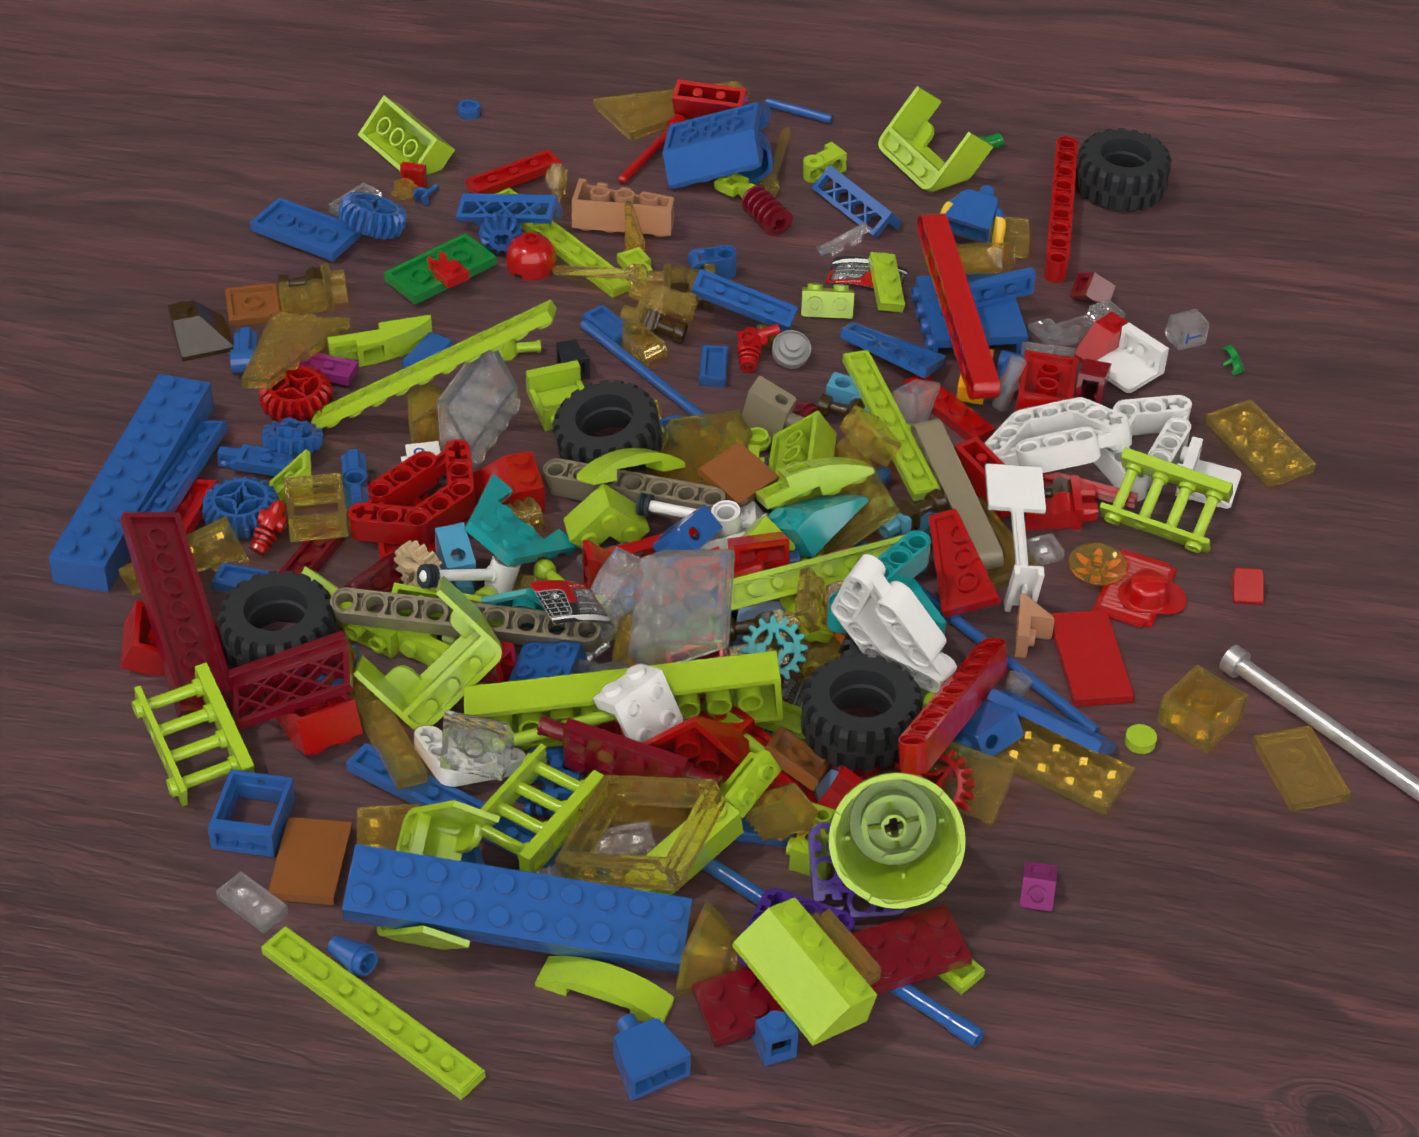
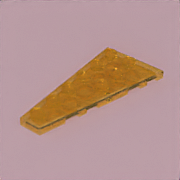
[593,81,749,141]
[242,312,350,389]
[823,433,901,555]

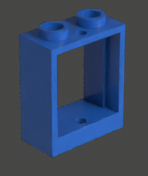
[208,770,296,858]

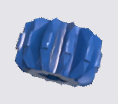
[480,211,522,255]

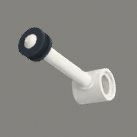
[636,492,742,539]
[417,555,521,594]

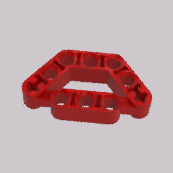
[348,439,477,546]

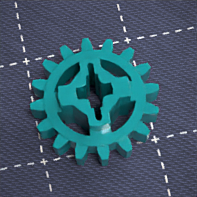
[740,615,808,681]

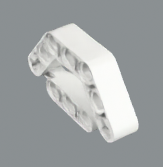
[1094,395,1192,501]
[984,397,1132,473]
[831,554,957,693]

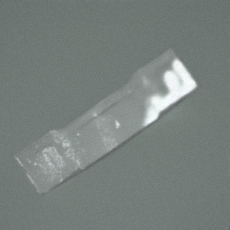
[1028,300,1126,346]

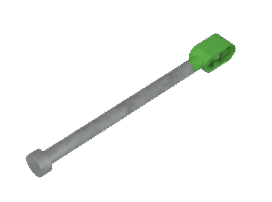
[1219,645,1419,802]

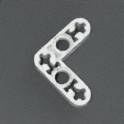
[413,726,526,787]

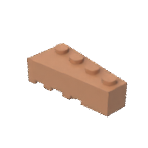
[572,178,674,237]

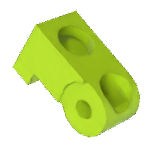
[803,142,847,183]

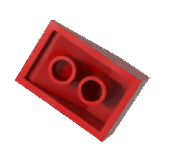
[1015,350,1078,412]
[460,451,545,526]
[120,600,222,676]
[263,685,363,756]
[642,716,750,795]

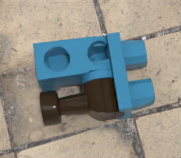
[817,372,897,425]
[877,489,947,543]

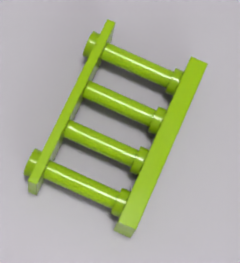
[1100,447,1233,553]
[131,662,254,806]
[481,744,605,873]

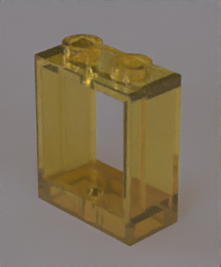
[957,242,1015,274]
[283,473,349,542]

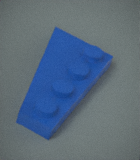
[840,322,947,379]

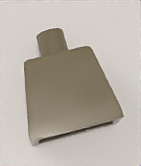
[739,375,804,439]

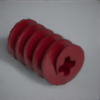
[742,185,793,236]

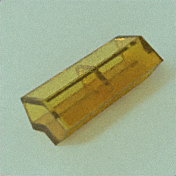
[812,909,881,985]

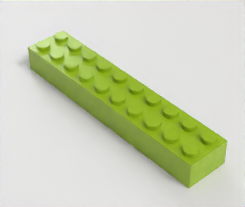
[463,651,783,753]

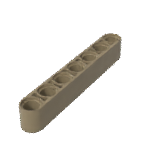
[911,418,1004,570]
[543,458,726,519]

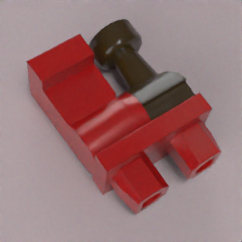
[1024,475,1098,530]

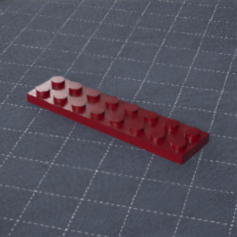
[120,512,233,718]
[692,903,972,1047]

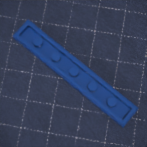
[140,420,228,512]

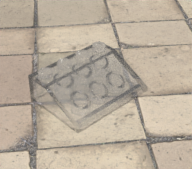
[437,350,521,471]
[628,550,735,666]

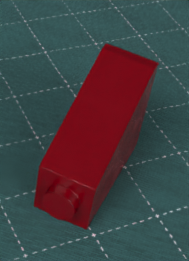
[1074,358,1112,405]

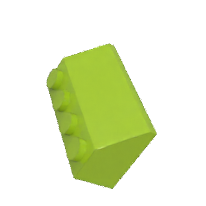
[358,95,455,175]
[768,411,837,505]
[732,897,877,1046]

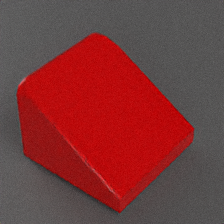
[1231,568,1264,605]

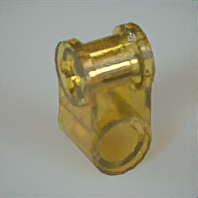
[621,320,668,367]

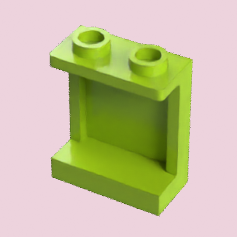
[526,360,584,432]

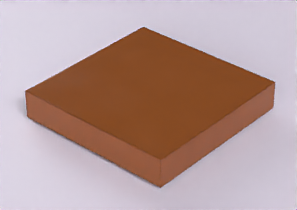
[225,283,282,327]
[698,442,779,508]
[764,726,830,791]

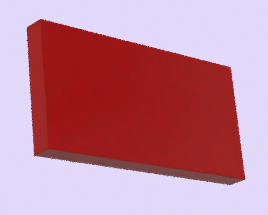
[1049,610,1134,707]

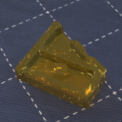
[357,803,419,850]

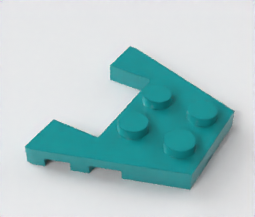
[464,474,577,567]

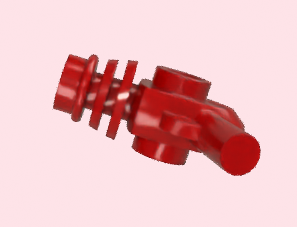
[737,323,781,373]
[250,500,288,556]

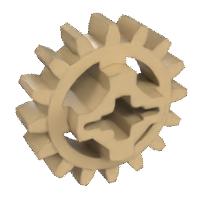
[394,540,442,589]

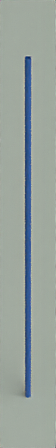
[580,319,1101,734]

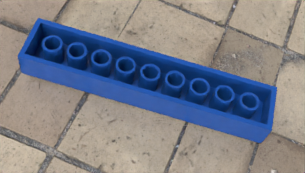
[48,374,214,593]
[342,844,692,974]

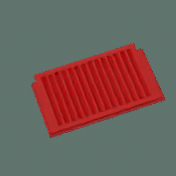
[1092,549,1177,628]

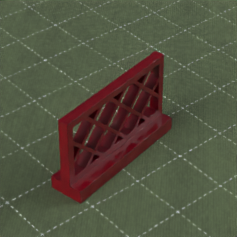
[229,630,356,730]

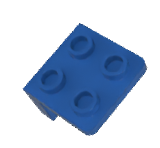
[509,642,590,681]

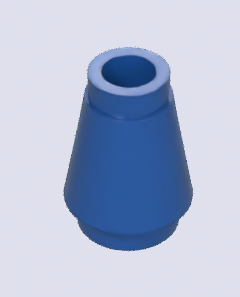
[327,935,378,976]

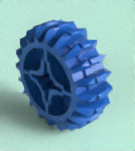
[338,192,407,240]
[202,475,280,542]

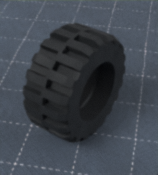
[1075,128,1172,212]
[553,380,663,473]
[218,570,337,668]
[801,654,923,772]

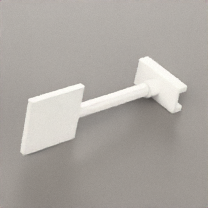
[985,464,1046,612]

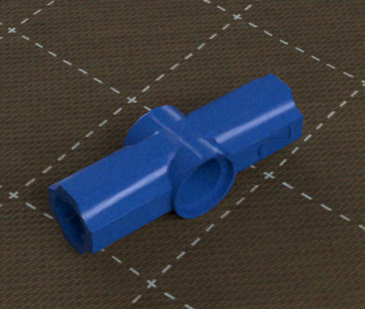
[341,449,369,520]

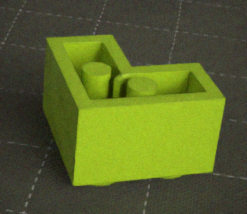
[563,483,650,549]

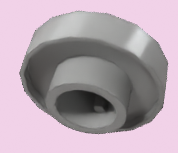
[772,330,811,369]

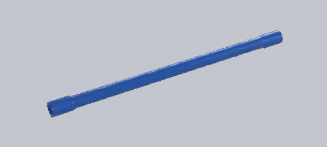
[701,858,985,1048]

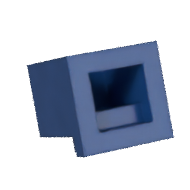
[752,1011,799,1066]

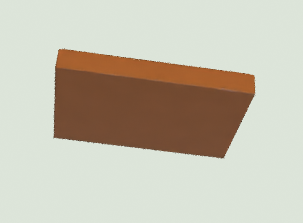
[268,817,353,905]

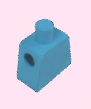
[435,522,476,595]

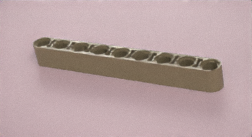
[330,587,601,652]

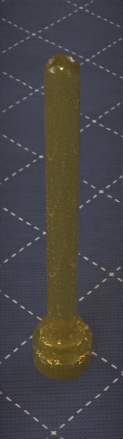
[760,127,791,197]
[552,263,648,285]

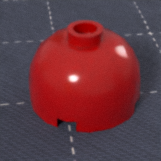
[506,232,557,281]

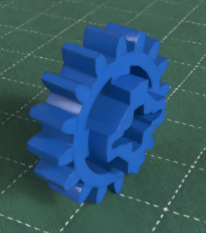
[262,418,323,456]

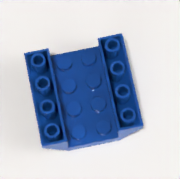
[663,102,771,189]

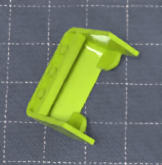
[878,86,993,192]
[353,576,502,730]
[377,800,500,950]

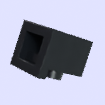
[556,339,590,380]

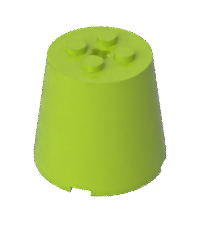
[829,773,965,909]

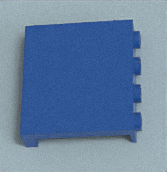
[911,272,1028,355]

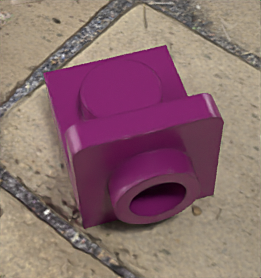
[1020,861,1057,911]

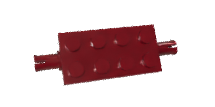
[537,715,723,806]

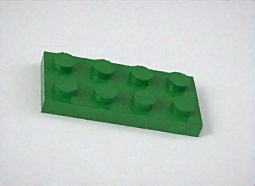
[383,233,497,305]

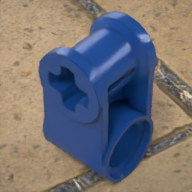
[687,245,737,280]

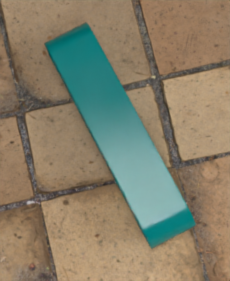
[826,531,931,633]

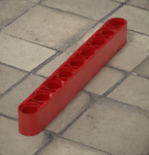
[1044,136,1078,283]
[917,213,1000,400]
[898,638,1008,775]

